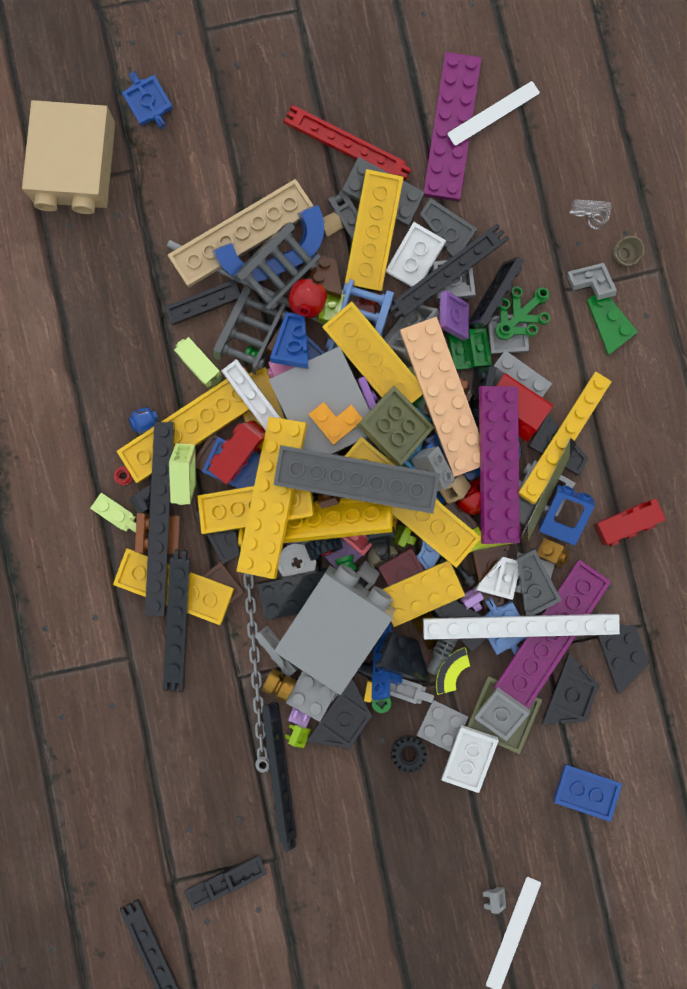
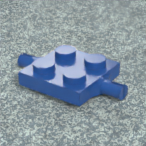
[122,71,173,129]

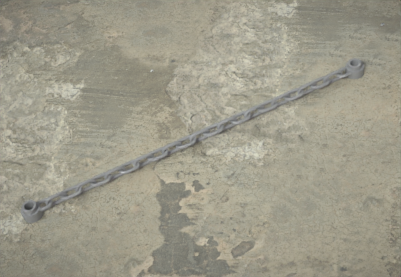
[236,488,269,773]

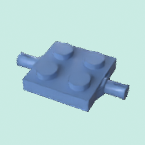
[484,597,526,655]

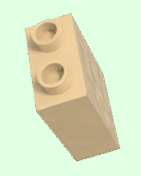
[22,100,115,214]

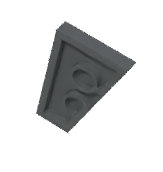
[420,198,477,257]
[516,548,562,616]

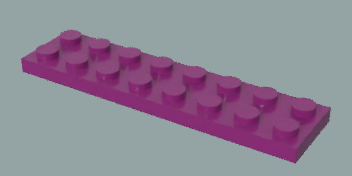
[423,52,482,202]
[479,386,520,544]
[493,560,611,709]

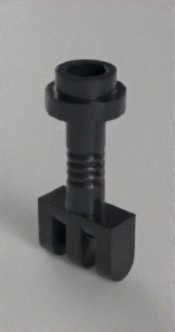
[439,556,477,589]

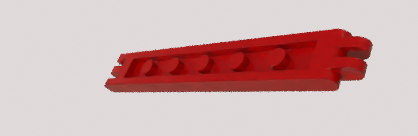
[283,105,411,180]

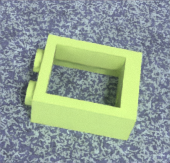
[174,337,224,390]
[169,443,196,505]

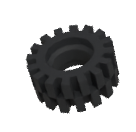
[391,735,427,773]

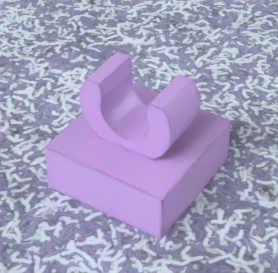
[459,587,484,612]
[288,707,310,728]

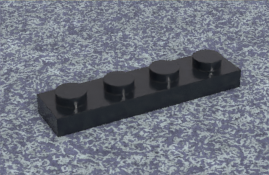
[165,279,240,326]

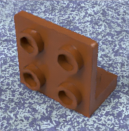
[135,513,180,554]

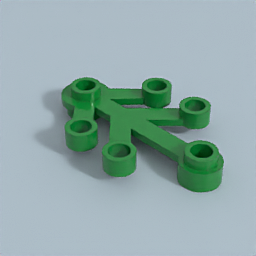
[495,286,550,340]

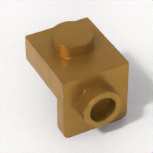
[537,538,569,568]

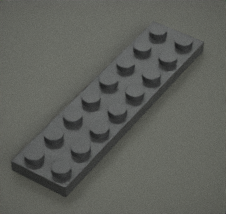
[273,445,440,514]

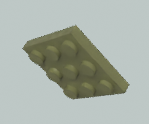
[357,386,434,466]
[466,676,542,754]

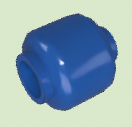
[128,407,159,434]

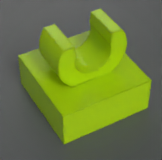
[394,525,417,547]
[285,725,311,748]

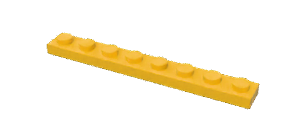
[518,371,612,505]

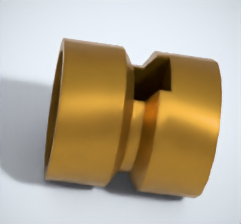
[261,668,297,703]

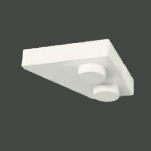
[475,557,519,600]

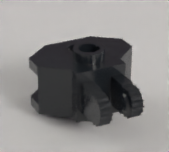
[366,525,396,561]

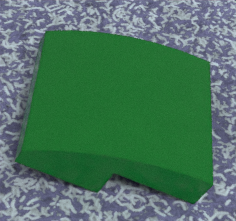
[446,328,492,371]

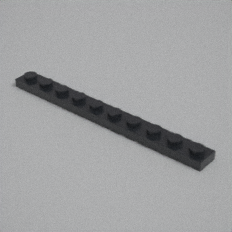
[145,422,175,616]

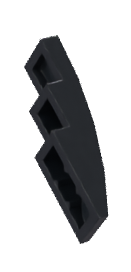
[184,855,267,910]

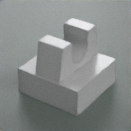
[483,887,506,914]

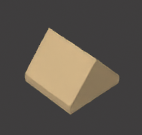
[323,212,343,237]

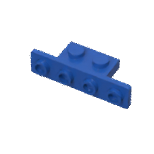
[372,622,402,700]

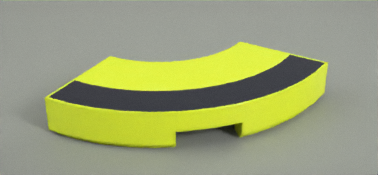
[436,647,470,695]

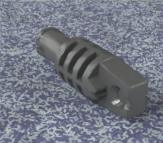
[427,639,458,675]

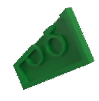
[586,294,638,356]

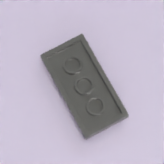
[342,157,424,227]

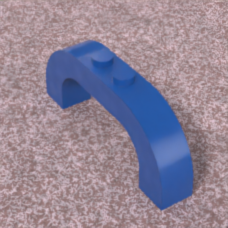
[212,205,324,282]

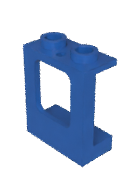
[539,485,595,545]

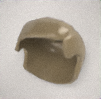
[613,236,645,267]
[368,546,398,568]

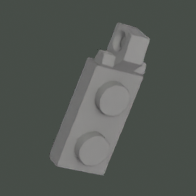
[255,626,299,676]
[390,678,434,704]

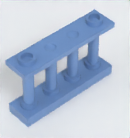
[326,279,395,352]

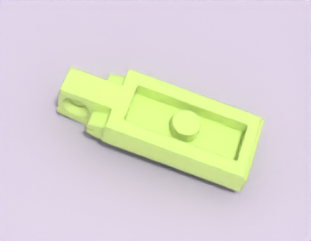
[90,493,136,533]

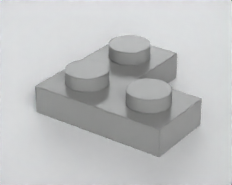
[567,263,617,300]

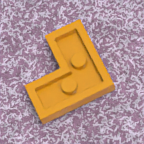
[309,402,363,445]

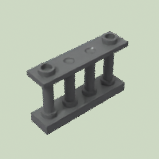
[232,222,320,311]
[213,286,288,375]

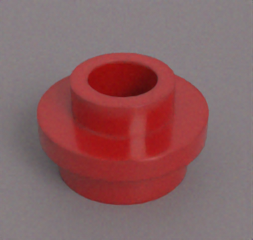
[114,466,133,486]

